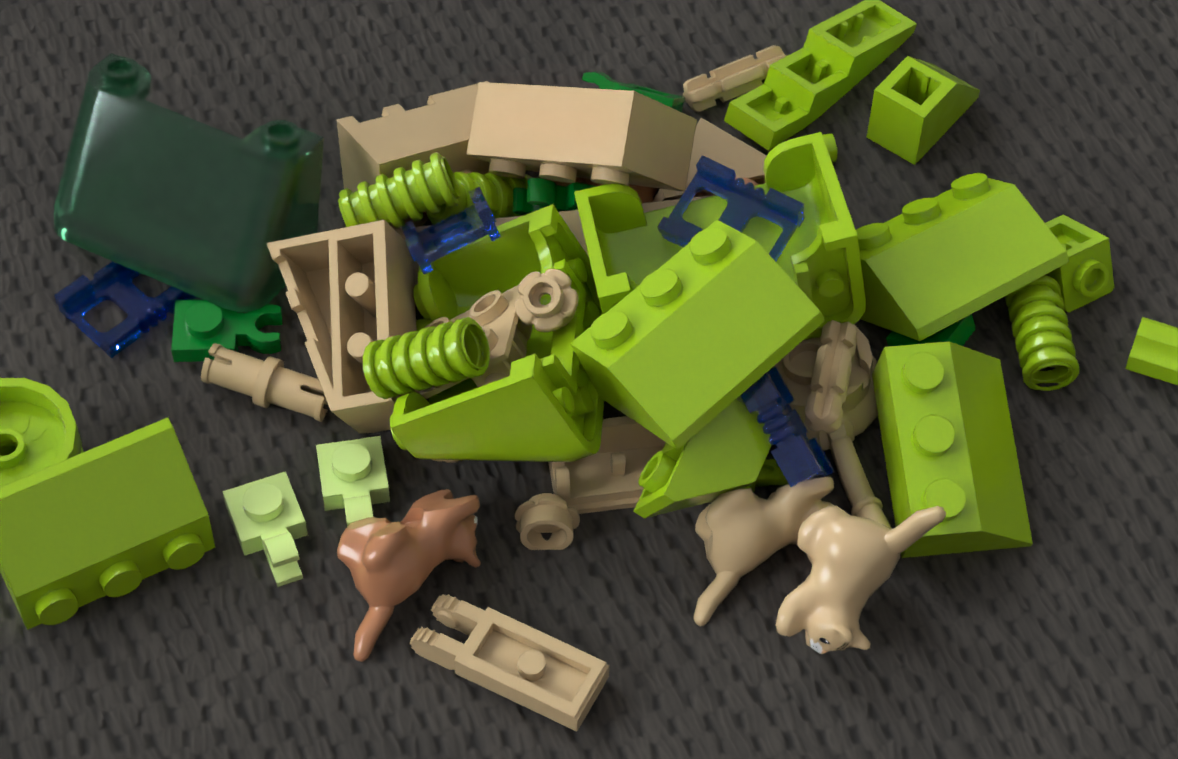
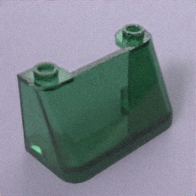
[54,53,324,312]

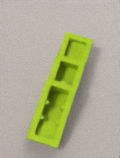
[724,0,917,151]

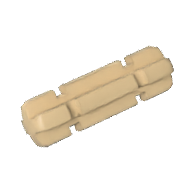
[683,45,787,112]
[805,320,857,434]

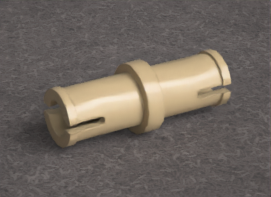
[201,343,328,422]

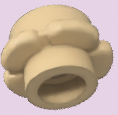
[514,269,578,332]
[515,493,580,550]

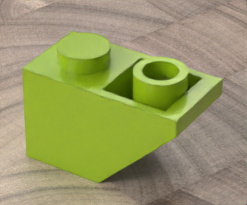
[866,56,980,165]
[633,399,779,518]

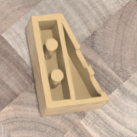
[337,81,490,229]
[467,82,697,192]
[267,220,417,433]

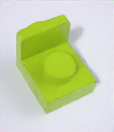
[1045,215,1114,312]

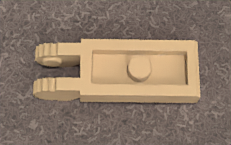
[409,594,610,732]

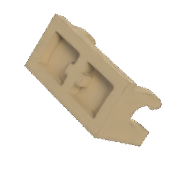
[548,416,665,514]

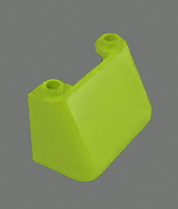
[574,132,866,340]
[390,204,604,462]

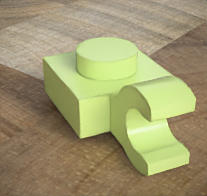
[316,436,390,527]
[222,471,308,587]

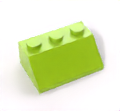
[856,173,1069,341]
[570,220,825,450]
[872,341,1033,558]
[0,417,216,630]

